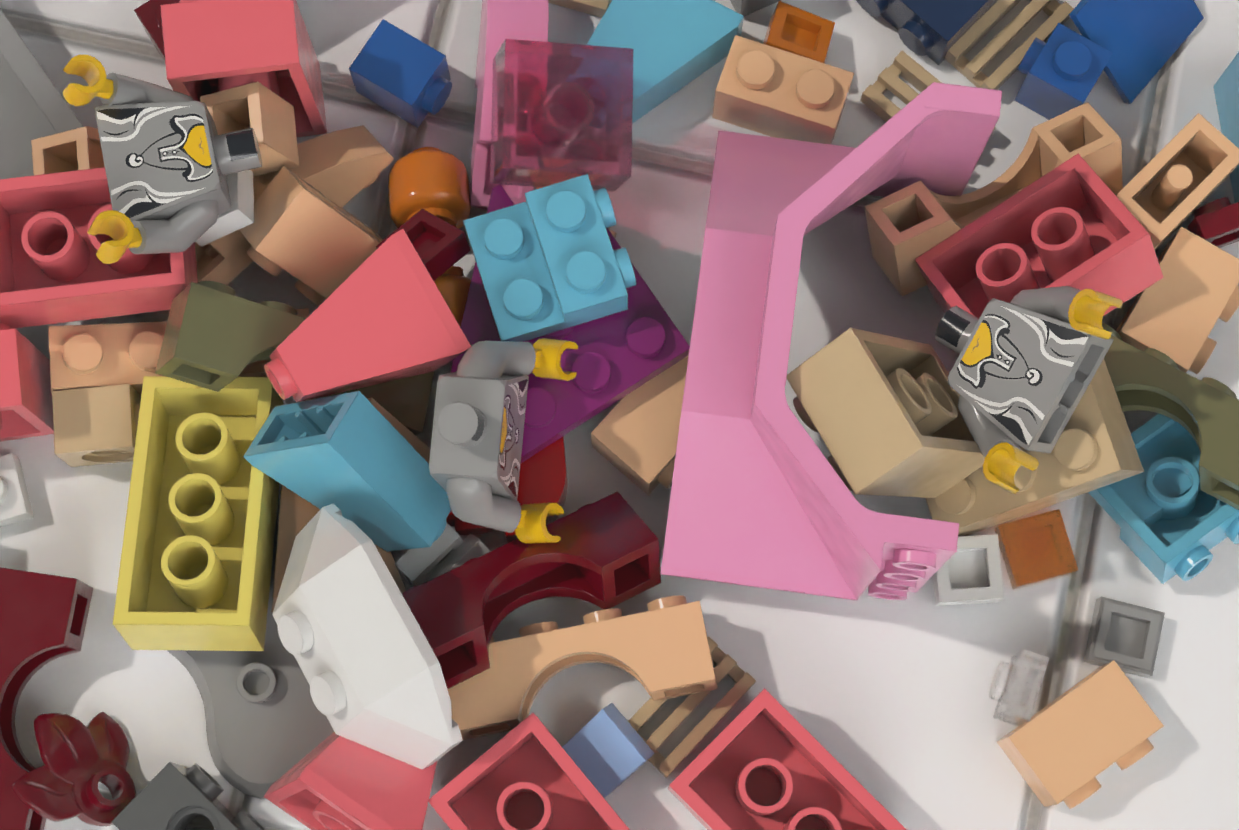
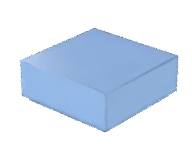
[562,703,655,798]

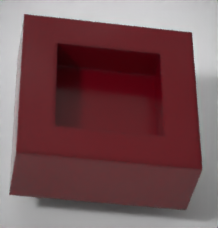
[1186,197,1239,248]
[376,209,471,281]

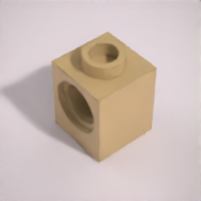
[52,384,141,467]

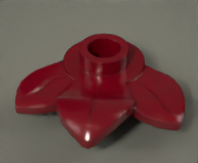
[12,712,136,826]

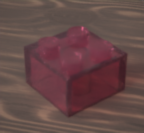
[490,39,634,192]

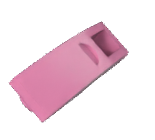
[469,0,549,209]

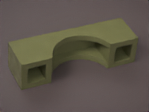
[155,281,434,436]
[1102,322,1239,510]

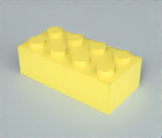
[113,376,284,651]

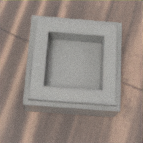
[1083,596,1165,678]

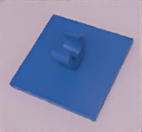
[1069,0,1204,104]

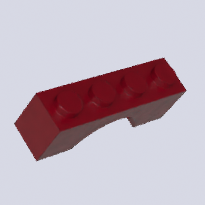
[402,491,661,689]
[0,567,93,830]

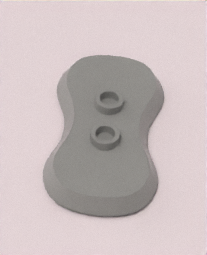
[167,544,334,799]

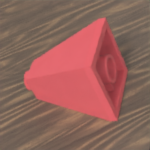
[264,229,471,402]
[264,732,437,830]

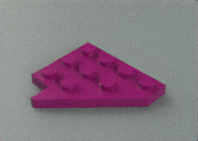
[450,184,690,463]

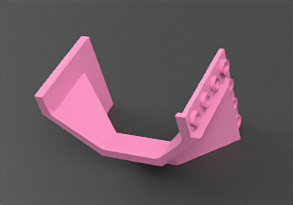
[660,82,1002,600]

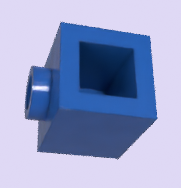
[349,19,452,128]
[1014,23,1113,120]

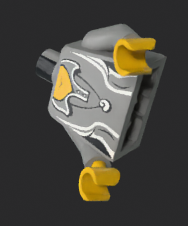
[63,55,262,264]
[935,286,1123,494]
[429,338,578,544]

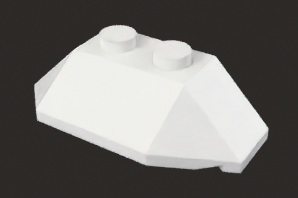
[272,504,463,769]

